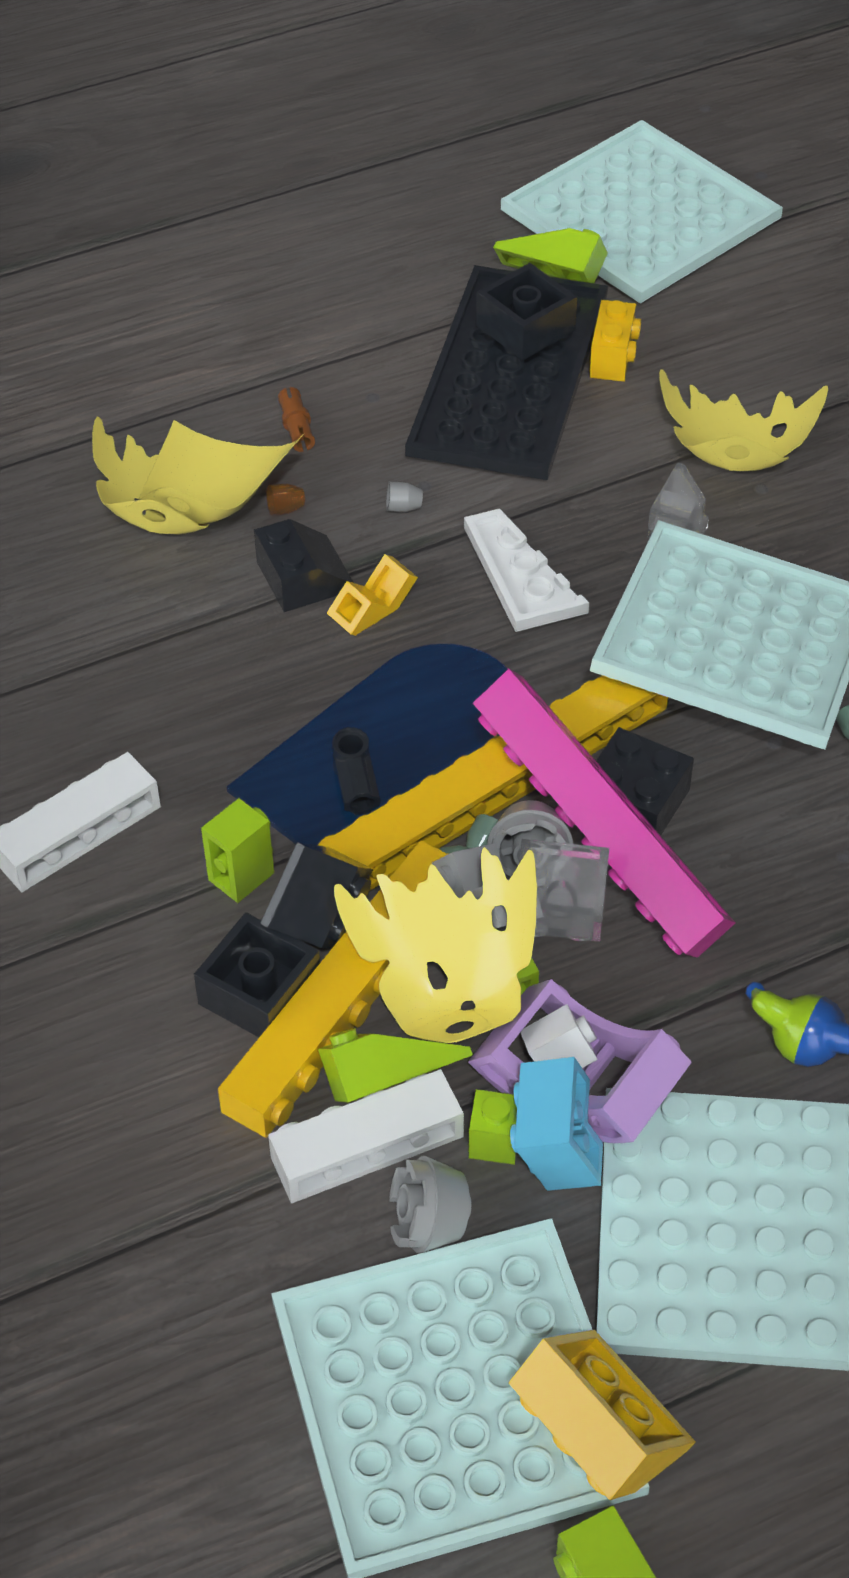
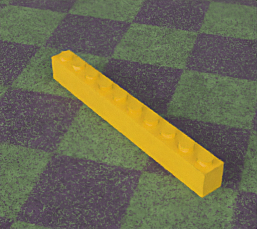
[318,675,668,891]

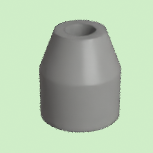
[386,481,423,513]

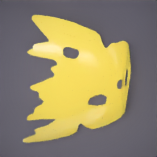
[659,369,828,471]
[92,417,209,535]
[334,847,537,1043]

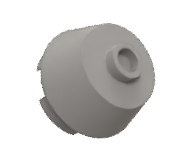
[487,800,573,886]
[389,1155,471,1253]

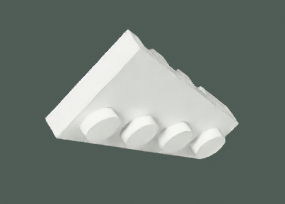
[464,509,589,632]

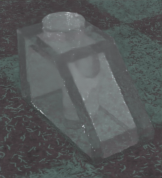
[647,462,709,538]

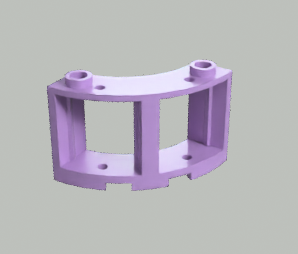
[468,979,692,1143]

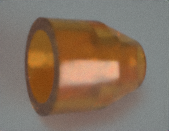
[266,483,305,515]

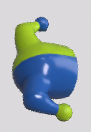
[745,982,849,1067]

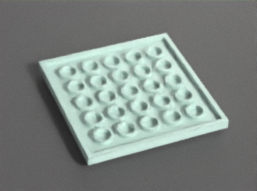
[501,120,783,304]
[590,520,849,750]
[596,1088,849,1371]
[271,1218,650,1578]

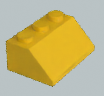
[508,1330,696,1500]

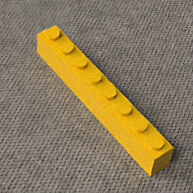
[218,840,448,1138]

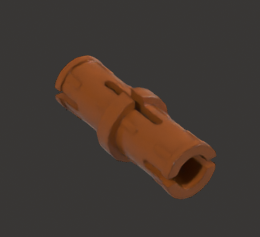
[278,387,315,452]

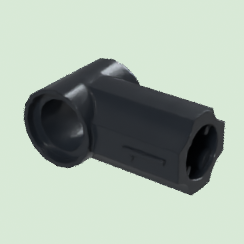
[332,727,380,815]

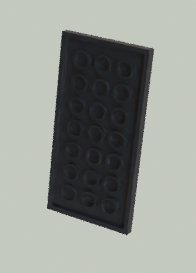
[405,265,608,480]

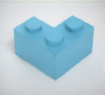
[510,1057,603,1191]

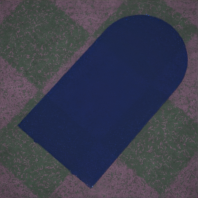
[226,644,508,845]

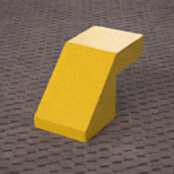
[327,554,418,636]

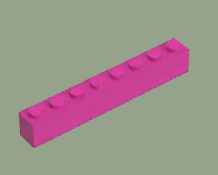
[473,669,735,958]

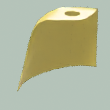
[139,420,305,524]

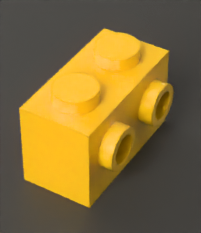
[590,300,641,382]

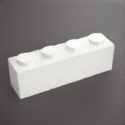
[0,752,161,893]
[268,1069,464,1204]

